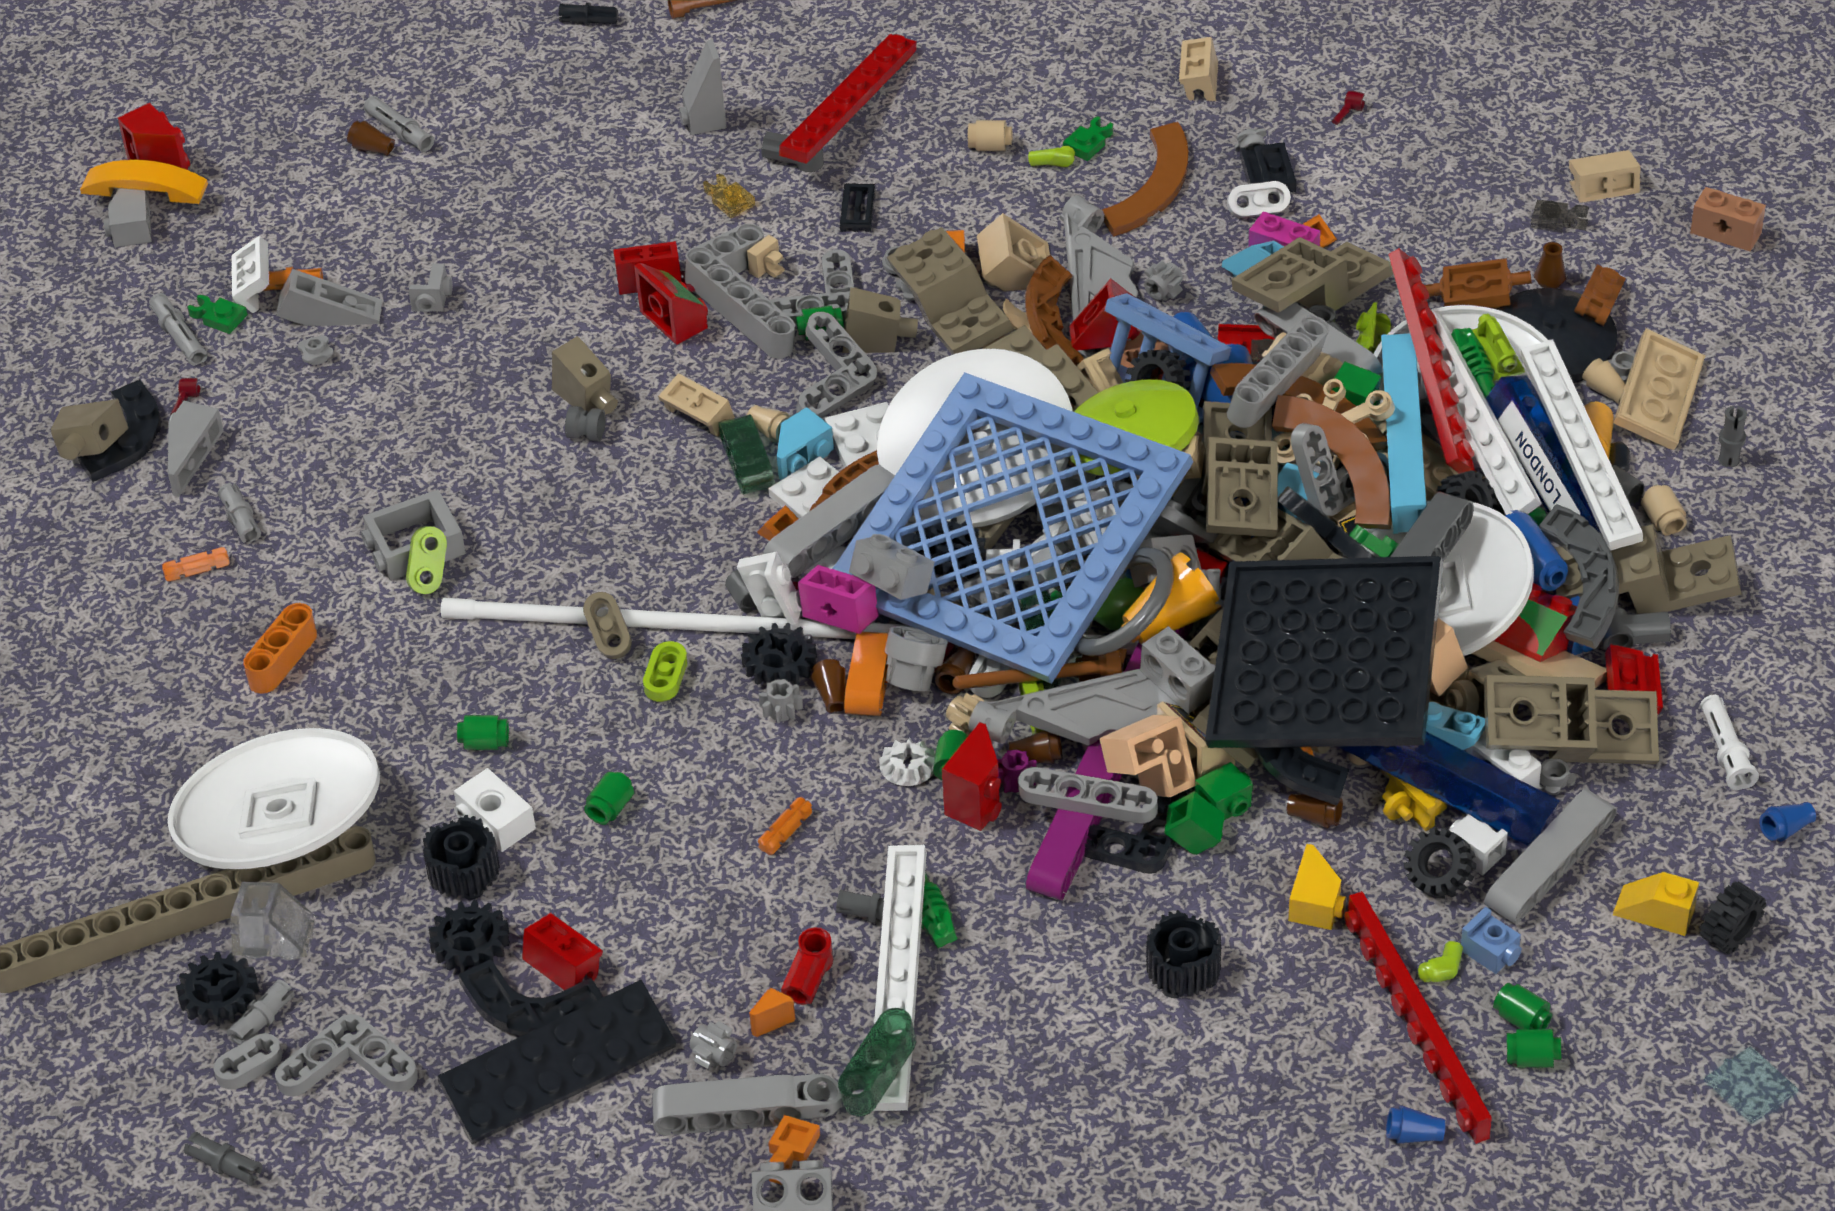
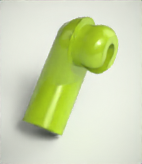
[1028,146,1075,167]
[1418,941,1463,983]

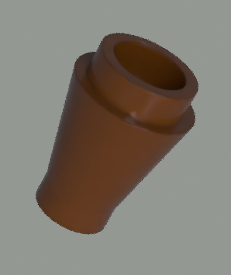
[347,120,395,156]
[1534,242,1566,288]
[935,647,975,694]
[811,659,846,713]
[1009,730,1063,764]
[1287,794,1343,828]

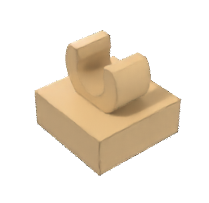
[747,235,784,278]

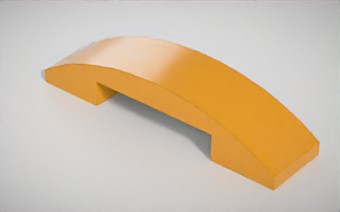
[80,160,208,204]

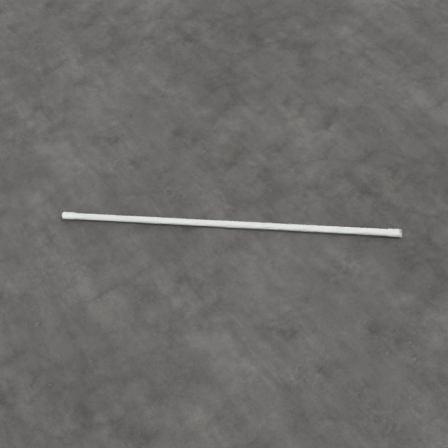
[441,598,1213,655]

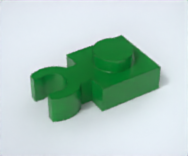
[1063,116,1114,161]
[187,295,248,334]
[1349,524,1399,557]

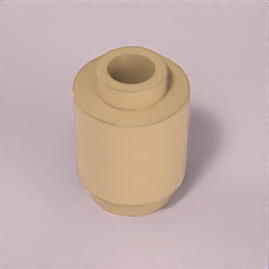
[968,120,1013,151]
[1641,485,1687,536]

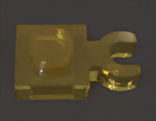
[703,174,755,218]

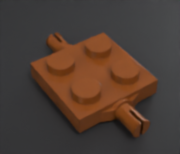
[1425,258,1532,309]

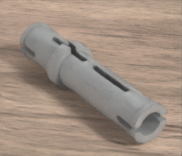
[363,96,434,152]
[149,293,207,366]

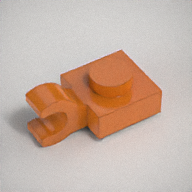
[768,1115,820,1185]

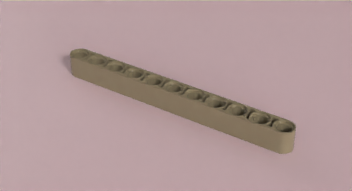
[0,826,376,993]

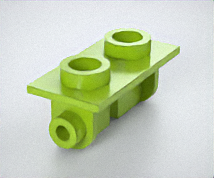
[1356,302,1391,354]
[1472,314,1525,382]

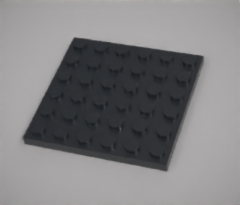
[1205,556,1443,748]

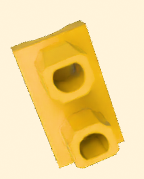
[1382,767,1447,831]

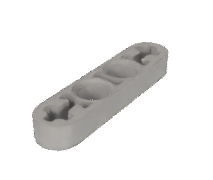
[1018,767,1158,823]

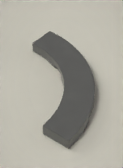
[1539,504,1619,649]

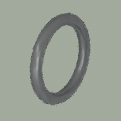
[1074,547,1174,656]

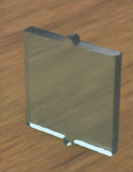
[1704,1046,1798,1124]

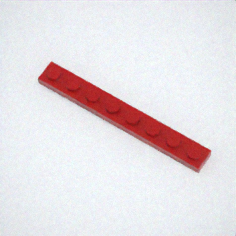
[779,34,917,164]
[1388,248,1475,473]
[1344,891,1492,1144]

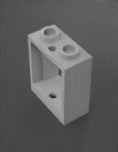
[361,489,466,581]

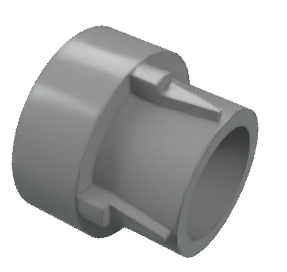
[885,626,948,691]

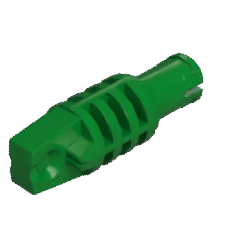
[1451,328,1503,409]
[921,872,957,948]

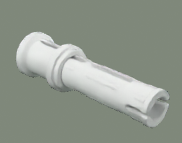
[1700,695,1759,790]

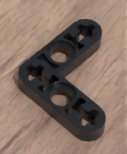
[1277,486,1375,558]
[1084,791,1188,874]

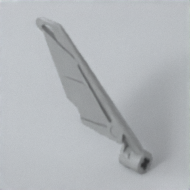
[1060,195,1138,359]
[968,664,1215,746]

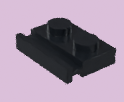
[1240,142,1297,195]

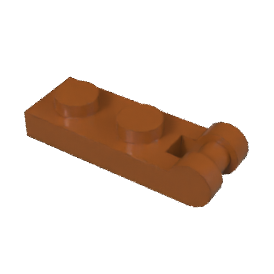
[1574,264,1626,326]

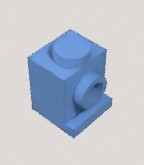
[1461,907,1522,974]

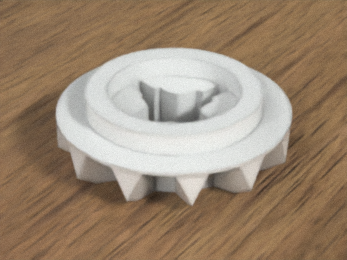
[879,737,935,786]

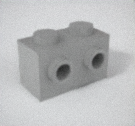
[849,534,935,600]

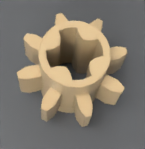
[946,693,984,736]

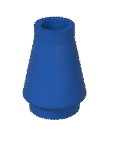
[1759,802,1816,842]
[1386,1105,1445,1144]

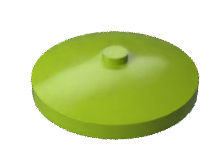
[1069,379,1199,476]

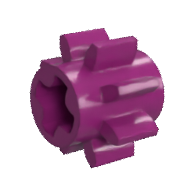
[997,750,1037,793]

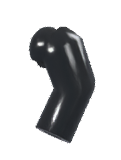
[1607,441,1630,472]

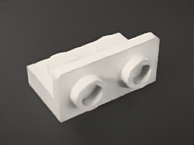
[231,236,269,313]
[737,552,802,626]

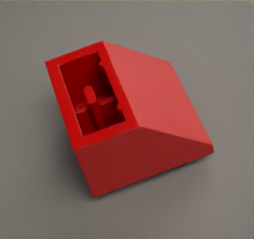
[118,102,191,170]

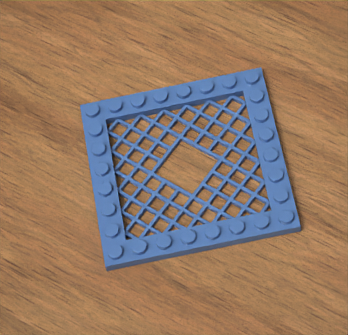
[833,372,1193,684]

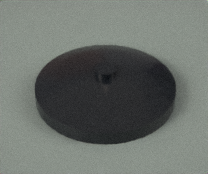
[1495,288,1617,383]

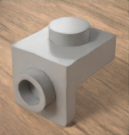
[408,263,453,312]

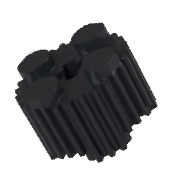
[423,815,500,900]
[1146,910,1221,999]

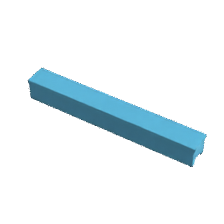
[1381,333,1427,534]

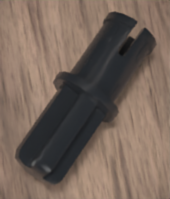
[558,2,619,26]

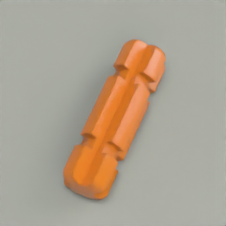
[162,547,229,582]
[758,797,812,855]

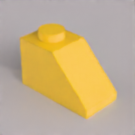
[1288,844,1346,930]
[1613,872,1699,936]

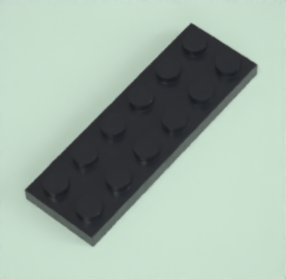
[438,979,677,1144]

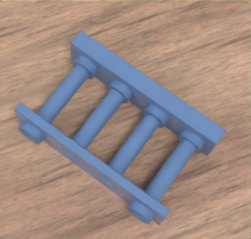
[1104,293,1232,424]

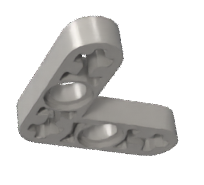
[770,249,854,326]
[796,312,877,418]
[1291,423,1389,516]
[275,1014,418,1097]

